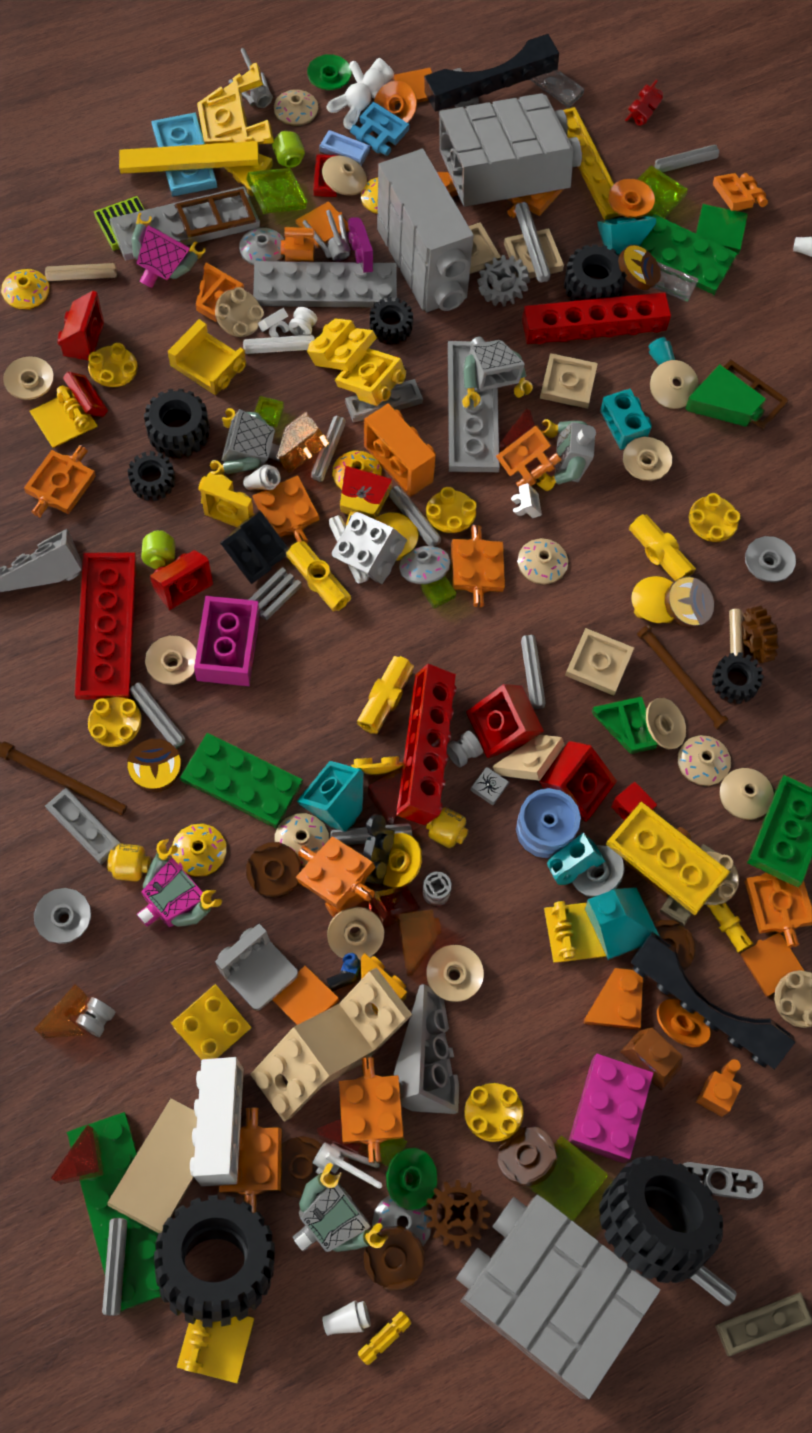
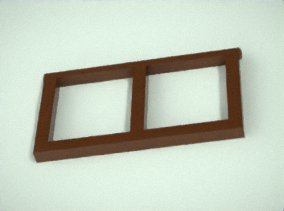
[174,188,256,238]
[724,359,789,430]

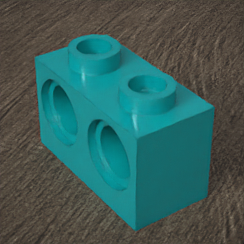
[600,388,652,450]

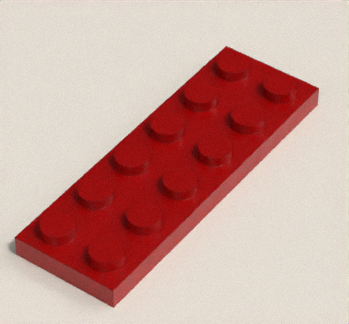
[75,552,137,700]

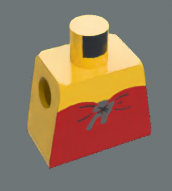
[340,466,392,526]

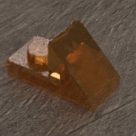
[34,984,88,1039]

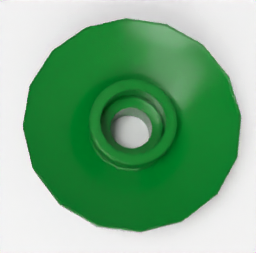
[307,54,351,90]
[386,1148,437,1210]

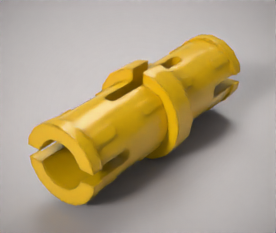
[707,902,753,953]

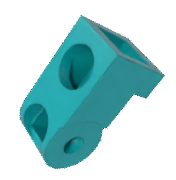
[547,833,606,885]

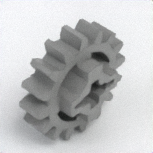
[477,255,530,307]

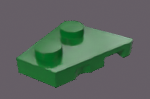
[592,697,658,754]

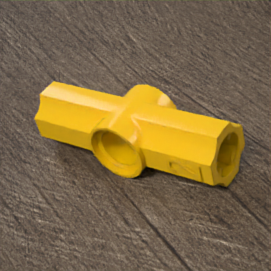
[629,514,696,581]
[286,541,351,612]
[357,656,414,734]

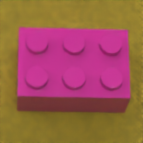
[194,596,260,686]
[568,1054,653,1164]

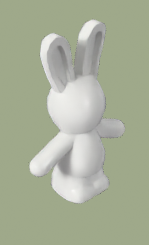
[327,58,394,129]

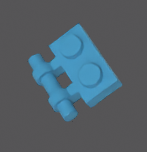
[350,102,409,156]

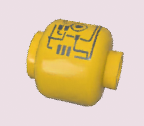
[426,807,469,848]
[107,844,151,882]

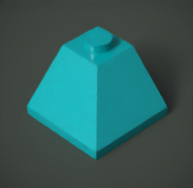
[597,215,656,255]
[297,761,364,832]
[585,888,659,960]

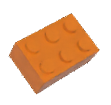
[364,403,436,497]

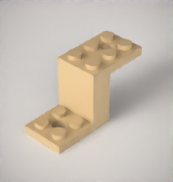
[250,968,412,1122]

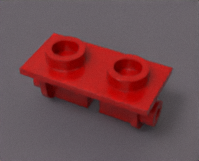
[625,79,663,126]

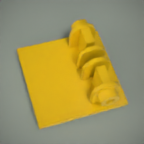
[30,385,97,448]
[544,901,606,963]
[171,984,251,1061]
[177,1316,254,1383]

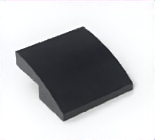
[220,510,289,585]

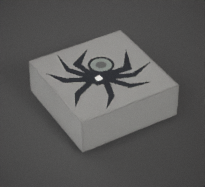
[471,767,509,805]

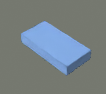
[319,130,370,166]

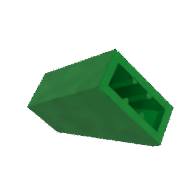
[685,364,766,427]

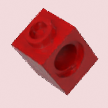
[611,781,657,821]

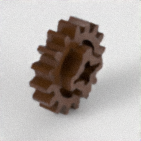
[742,605,779,663]
[424,1180,490,1250]

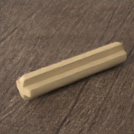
[45,263,117,281]

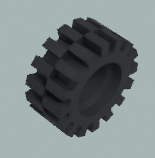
[370,297,413,345]
[128,451,175,501]
[712,652,764,704]

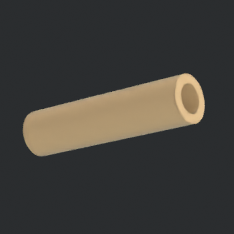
[729,609,744,658]

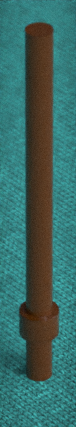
[0,741,127,815]

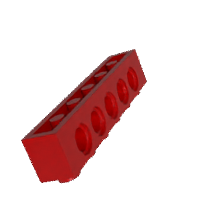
[522,292,671,344]
[396,663,457,826]

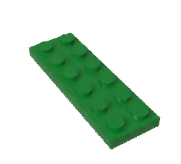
[67,1112,161,1312]

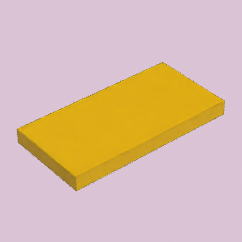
[606,802,730,915]

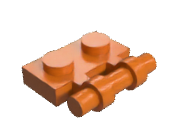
[713,173,768,211]
[496,425,562,487]

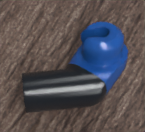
[326,953,361,992]

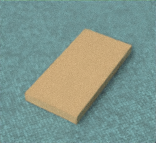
[108,1099,197,1233]

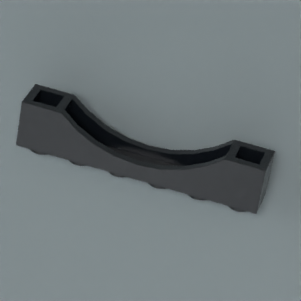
[424,34,559,112]
[631,931,796,1070]

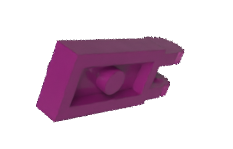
[348,217,373,273]

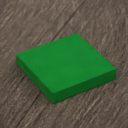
[696,204,748,255]

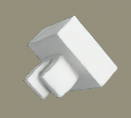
[258,308,289,337]
[511,483,542,518]

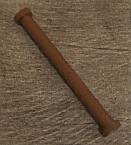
[637,625,729,730]

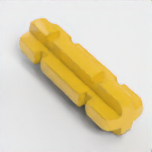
[358,1311,411,1365]

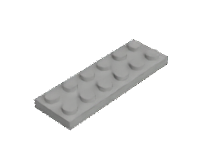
[110,186,260,261]
[253,261,397,308]
[448,341,499,472]

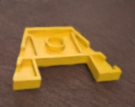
[197,63,274,144]

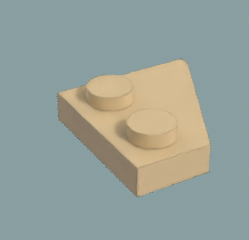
[493,735,565,781]

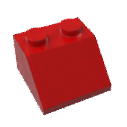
[57,291,104,361]
[150,550,213,611]
[466,684,544,758]
[539,741,617,822]

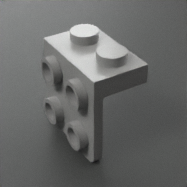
[332,512,407,584]
[215,924,298,1011]

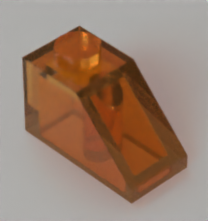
[398,909,441,976]

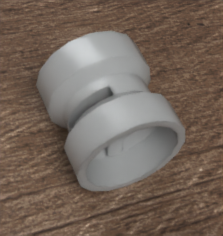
[447,731,483,768]
[422,872,452,906]
[75,997,116,1038]

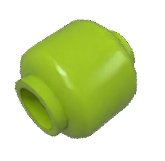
[272,131,305,168]
[141,530,176,569]

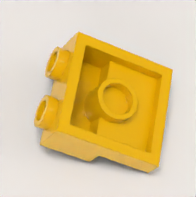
[307,318,377,371]
[335,348,406,406]
[199,472,254,527]

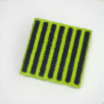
[94,196,145,251]

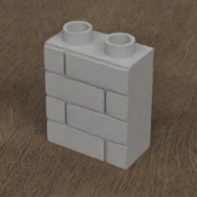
[439,93,582,207]
[377,149,474,313]
[456,1194,660,1399]

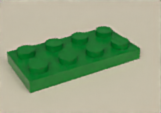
[639,214,737,295]
[180,733,303,829]
[747,775,812,888]

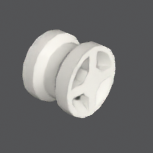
[288,307,317,336]

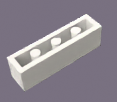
[190,1057,244,1186]

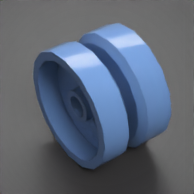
[516,788,581,858]

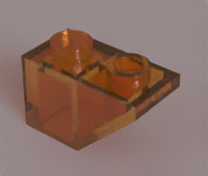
[277,412,329,473]

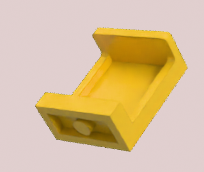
[168,319,246,396]

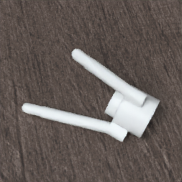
[313,1142,382,1199]

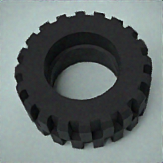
[599,1156,723,1283]
[154,1195,275,1327]

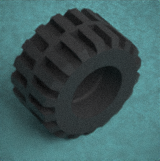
[564,244,626,301]
[144,388,210,458]

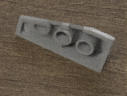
[0,529,82,592]
[394,984,459,1114]

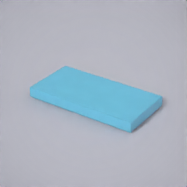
[151,112,217,197]

